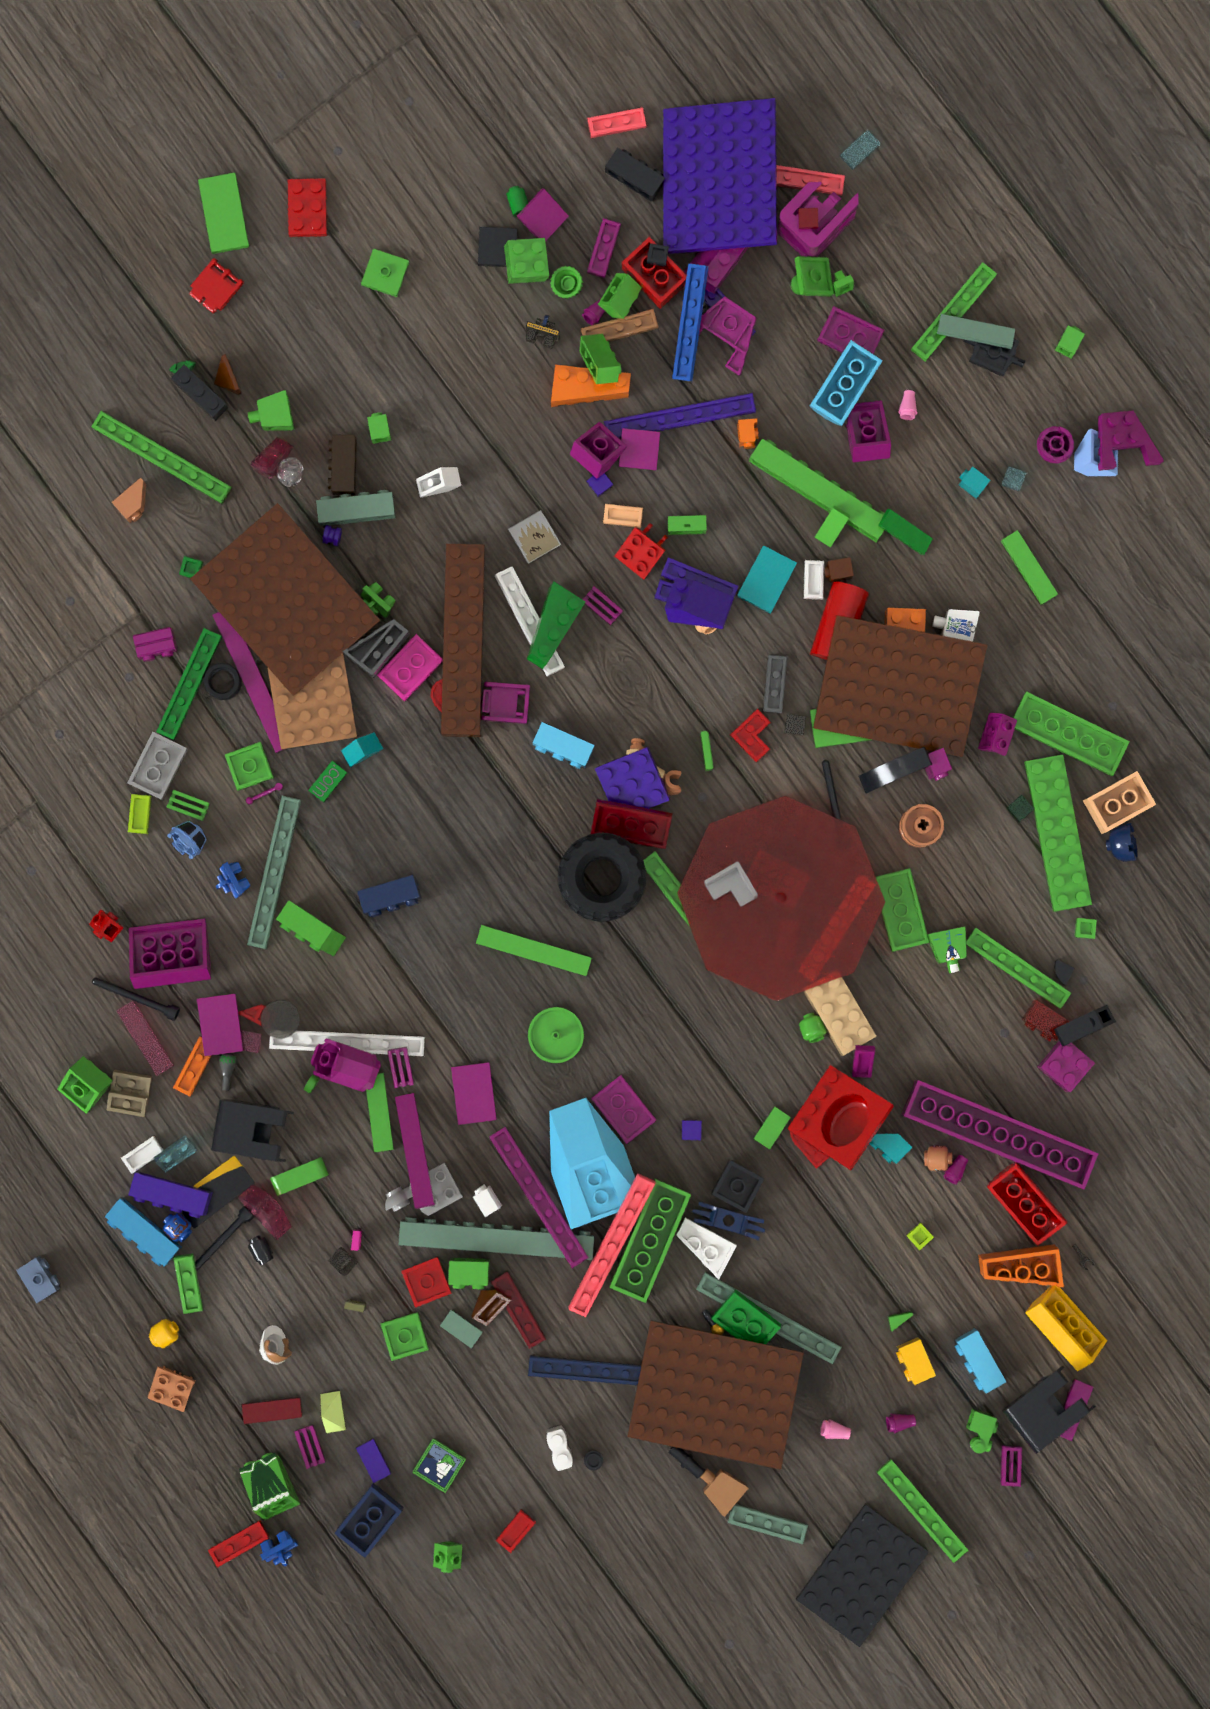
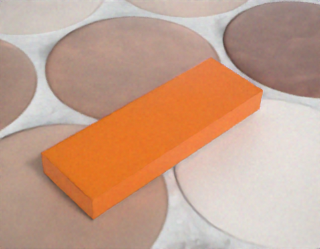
[173,1036,212,1097]

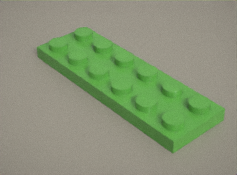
[1013,691,1130,776]

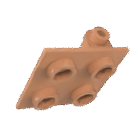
[148,1366,196,1412]

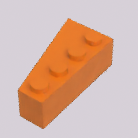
[551,364,631,407]
[978,1244,1064,1287]

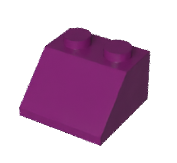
[570,421,627,479]

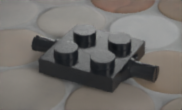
[963,339,1026,377]

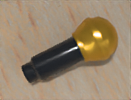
[702,1309,725,1335]

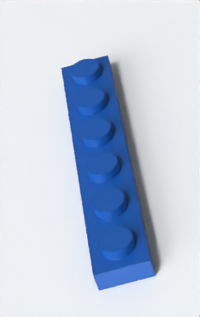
[672,263,709,381]

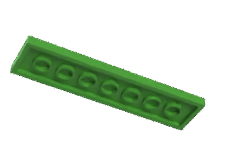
[1024,755,1092,912]

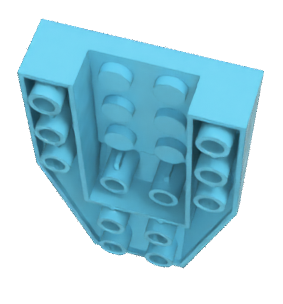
[550,1098,635,1229]

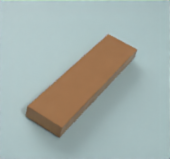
[581,309,659,342]

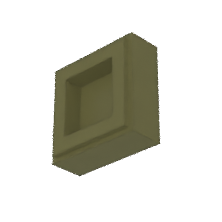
[344,1299,366,1312]

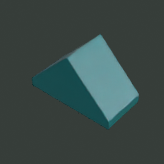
[341,732,384,768]

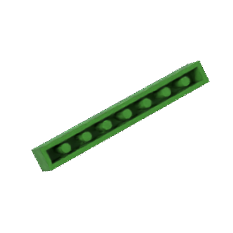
[749,439,885,543]

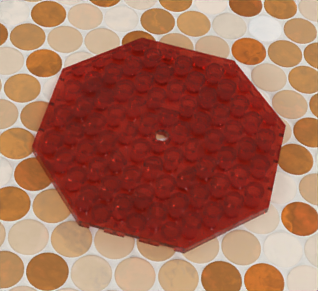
[677,796,885,1001]

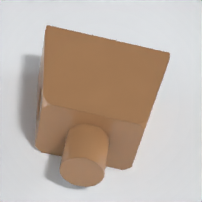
[700,1468,749,1517]

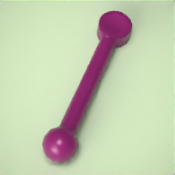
[246,783,283,804]

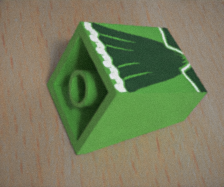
[239,1453,300,1520]

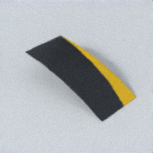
[182,1156,255,1229]

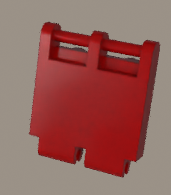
[189,258,244,314]

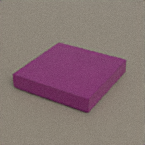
[517,188,568,242]
[619,428,660,470]

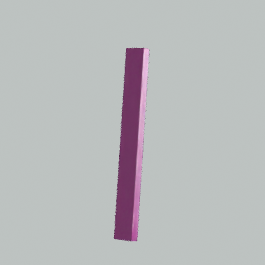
[213,612,285,753]
[489,1127,589,1269]

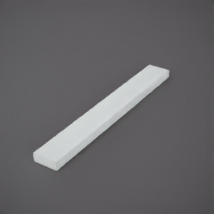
[269,1029,425,1056]

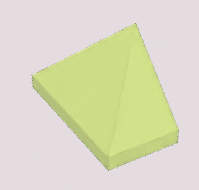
[320,1391,346,1433]

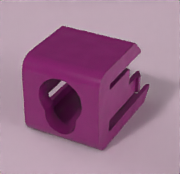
[777,182,859,257]

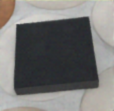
[478,227,517,267]

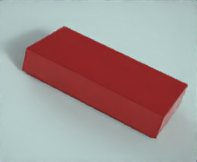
[496,1509,536,1553]

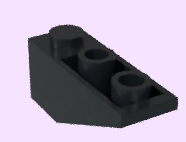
[1054,1005,1116,1047]

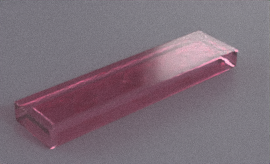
[116,1001,174,1076]

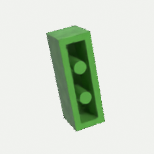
[579,334,621,384]

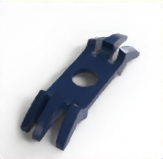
[692,1202,765,1240]

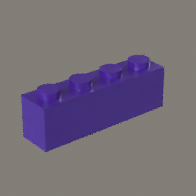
[129,1172,213,1218]

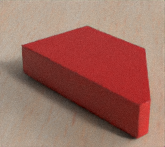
[239,1004,279,1030]

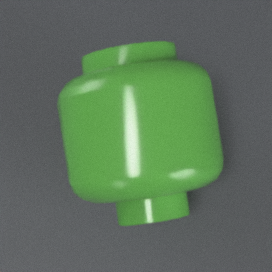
[799,1013,827,1043]

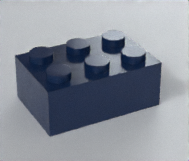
[357,875,422,918]
[334,1483,403,1558]

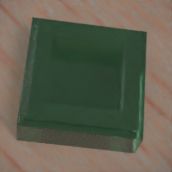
[1006,795,1034,822]

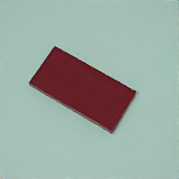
[591,799,673,849]

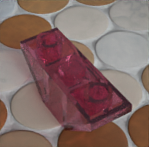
[250,437,293,480]
[238,1184,292,1240]

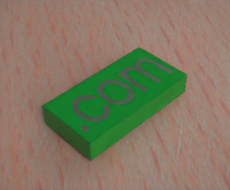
[308,761,347,803]

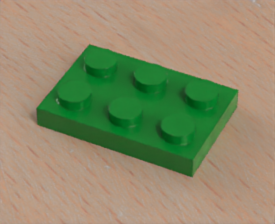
[711,1289,782,1344]

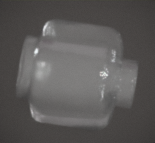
[277,457,303,487]

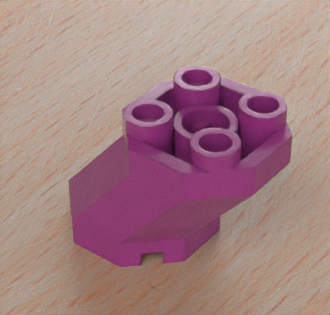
[311,1038,381,1092]

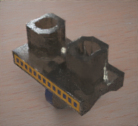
[526,315,560,349]

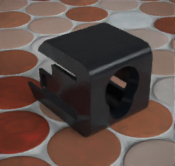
[211,1098,294,1162]
[1002,1365,1096,1453]

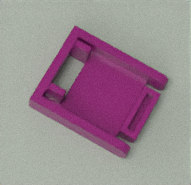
[481,682,530,724]

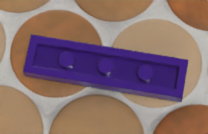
[661,557,738,598]

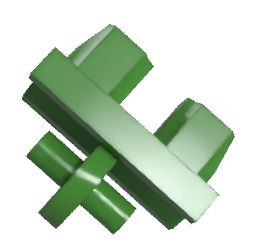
[361,582,395,619]

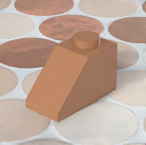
[112,478,146,523]

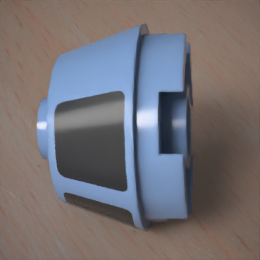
[168,821,206,859]

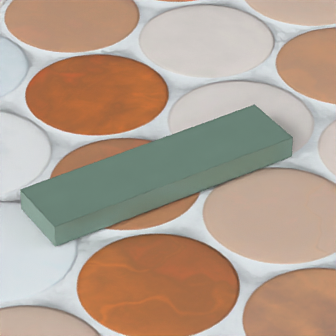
[937,314,1015,349]
[727,1504,808,1544]

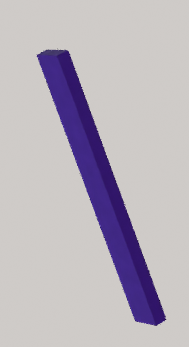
[604,393,756,439]

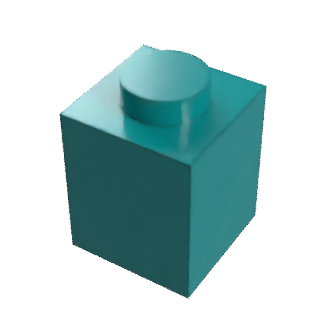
[959,467,991,499]

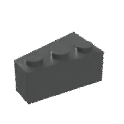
[342,619,410,678]

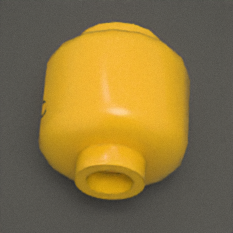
[149,1319,179,1348]

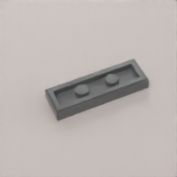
[763,655,787,714]

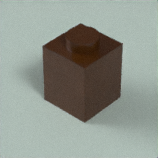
[824,557,854,583]

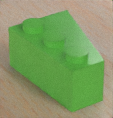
[276,900,346,957]

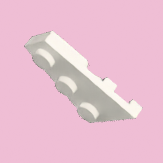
[676,1217,737,1280]

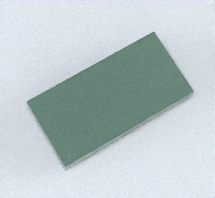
[440,1309,483,1348]

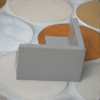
[704,861,758,908]

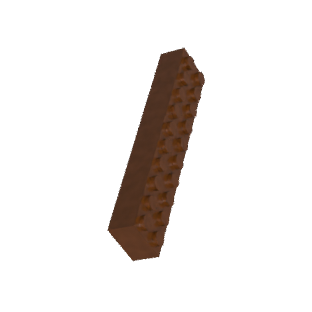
[441,544,485,737]

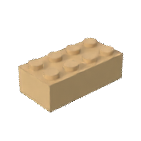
[802,969,876,1056]

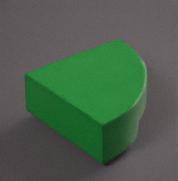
[169,361,195,374]

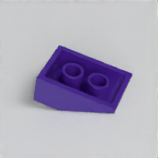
[665,578,734,629]

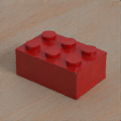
[621,237,687,309]

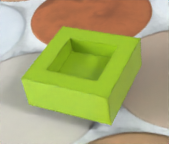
[906,1223,934,1250]

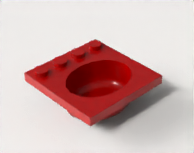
[787,1065,894,1171]

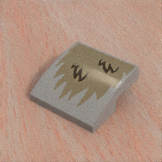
[508,510,561,564]

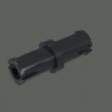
[668,1447,705,1479]

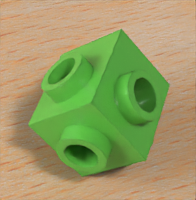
[433,1541,462,1573]

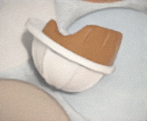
[259,1325,292,1365]

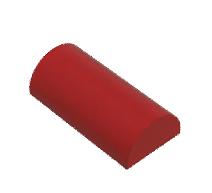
[810,582,869,660]
[987,1162,1068,1246]

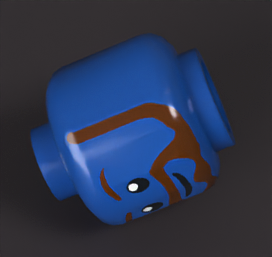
[163,1213,192,1242]

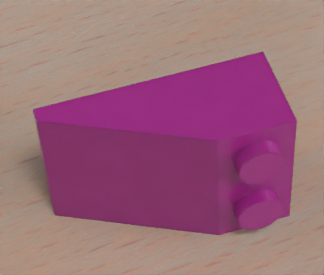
[846,400,891,462]

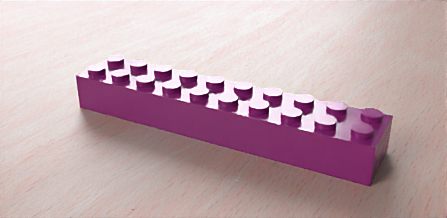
[901,1080,1099,1190]

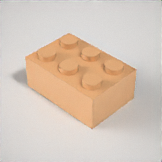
[1083,771,1156,834]

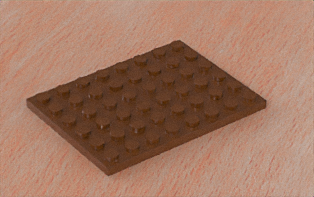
[190,503,380,696]
[813,615,987,757]
[627,1320,804,1470]

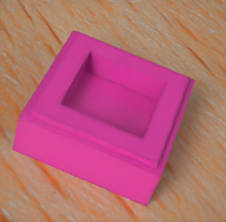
[351,1229,362,1251]

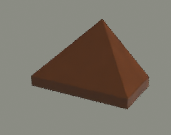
[214,354,242,395]
[472,1290,511,1326]

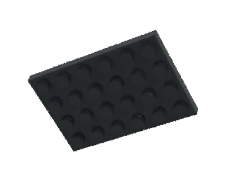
[796,1503,929,1648]

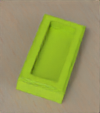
[128,794,152,834]

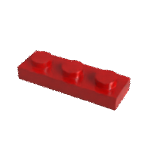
[208,1520,269,1568]

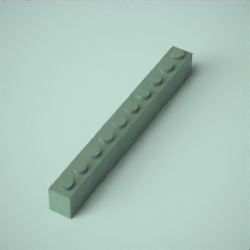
[398,1217,594,1260]

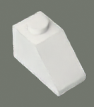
[416,467,461,497]

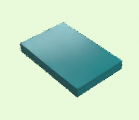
[737,545,797,614]

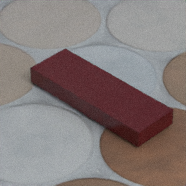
[242,1397,303,1424]

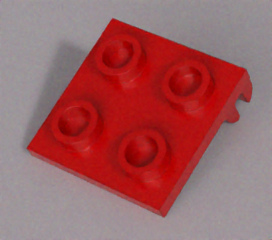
[614,523,668,580]

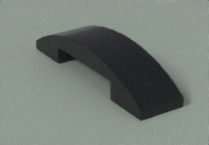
[859,747,932,794]

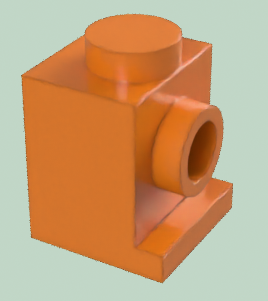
[737,418,758,449]

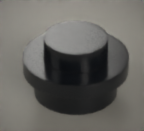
[584,1450,603,1471]

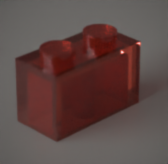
[1021,1000,1069,1042]

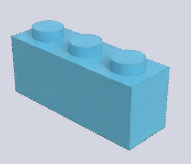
[533,722,594,769]
[954,1328,1006,1393]

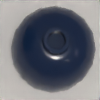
[1106,822,1138,862]

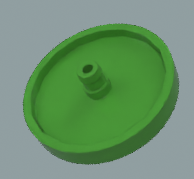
[528,1007,584,1063]

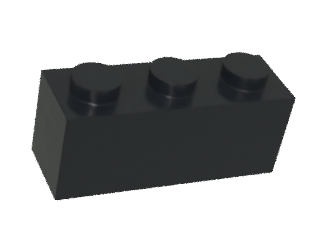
[605,148,665,202]
[171,365,228,421]

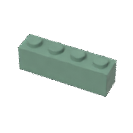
[316,490,396,527]

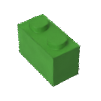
[598,273,642,319]

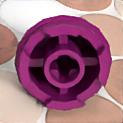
[1037,426,1074,463]

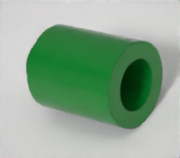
[506,186,528,217]

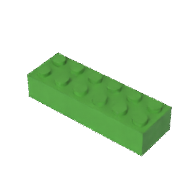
[610,1178,691,1303]

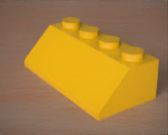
[1025,1285,1108,1371]

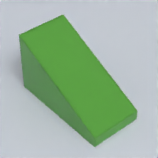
[888,1312,913,1332]

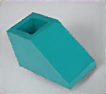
[869,1133,912,1164]

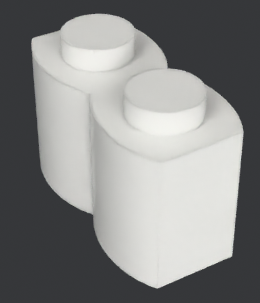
[473,1184,502,1217]
[547,1426,573,1471]

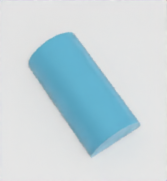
[810,340,883,426]

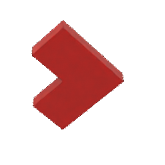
[730,709,771,762]

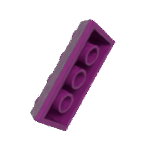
[684,247,749,294]

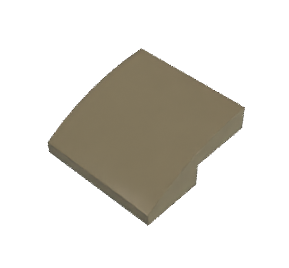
[106,1070,153,1117]

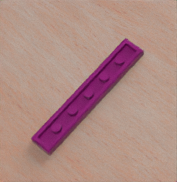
[395,1093,435,1209]

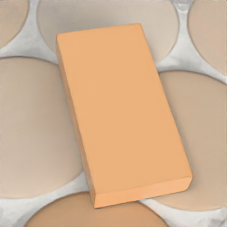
[603,504,643,528]

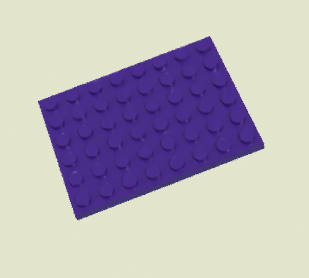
[663,98,777,254]

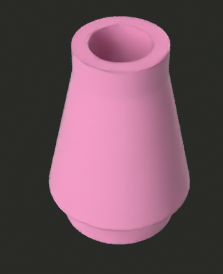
[898,390,917,420]
[821,1419,851,1439]

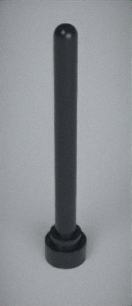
[822,760,851,851]
[92,978,180,1021]
[195,1205,255,1271]

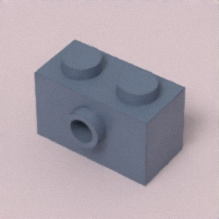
[16,1256,60,1303]

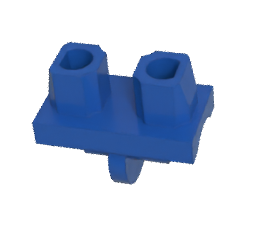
[216,862,250,899]
[260,1530,298,1567]

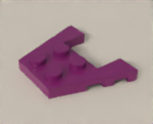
[699,296,757,376]
[1098,411,1164,471]

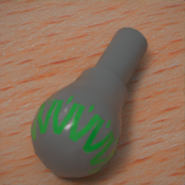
[219,1053,237,1091]

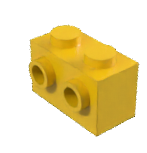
[896,1337,936,1385]

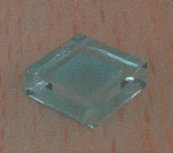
[1001,466,1026,492]

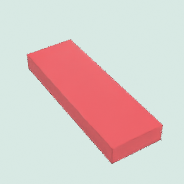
[588,107,646,138]

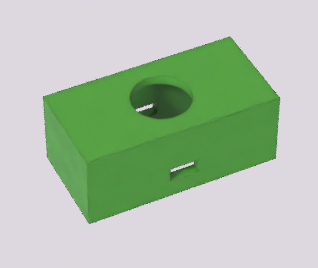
[667,515,707,535]

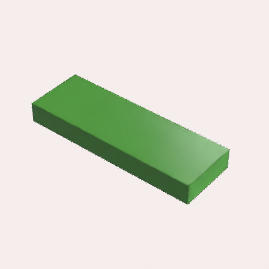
[174,1253,203,1314]

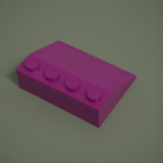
[129,919,211,989]

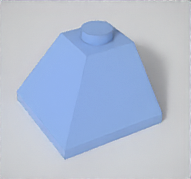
[1074,429,1118,476]

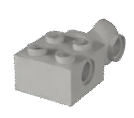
[385,1162,463,1216]

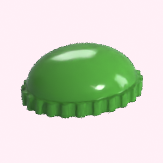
[550,266,583,299]

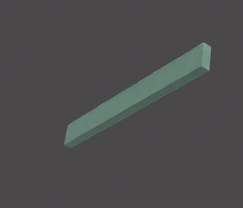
[247,796,301,949]
[696,1272,842,1364]

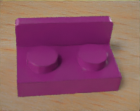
[978,713,1017,756]

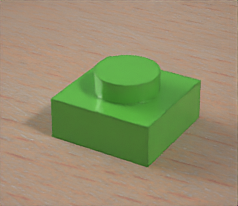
[1075,918,1097,939]

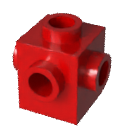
[89,909,124,943]

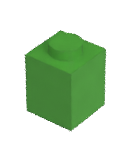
[1055,326,1085,358]
[367,413,391,444]

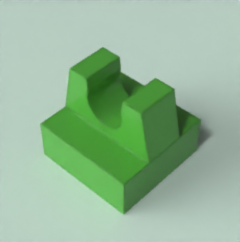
[833,270,854,297]

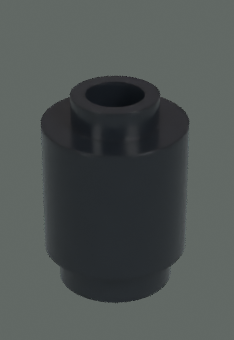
[248,1235,273,1266]

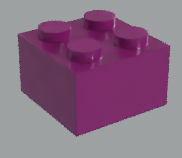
[1037,1041,1095,1093]

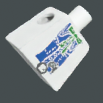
[932,609,980,641]

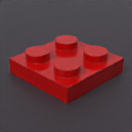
[401,1257,452,1308]

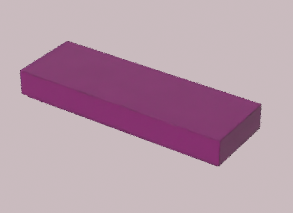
[587,218,621,278]
[1060,1379,1094,1441]

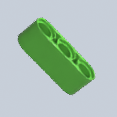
[270,1157,329,1196]

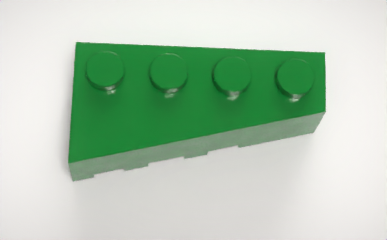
[527,581,585,669]

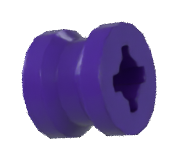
[323,525,342,547]

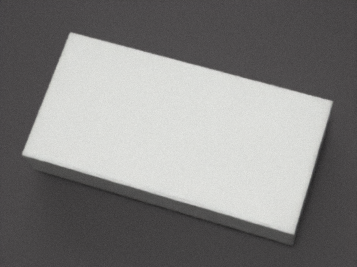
[804,560,824,600]
[121,1136,165,1174]

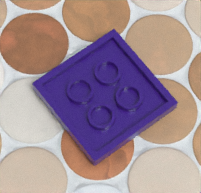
[595,746,670,809]

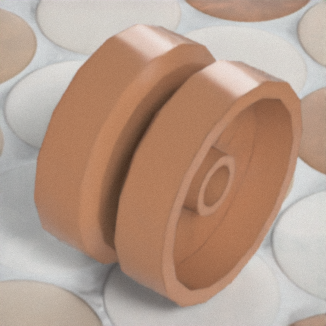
[899,804,944,848]

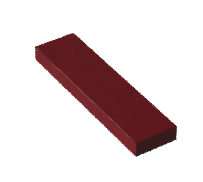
[491,1271,546,1349]

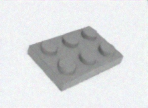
[127,732,188,800]

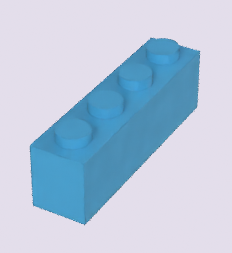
[105,1197,182,1266]

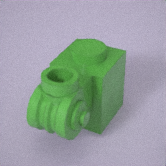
[966,1408,998,1453]

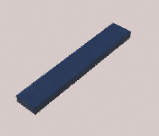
[528,1356,642,1385]

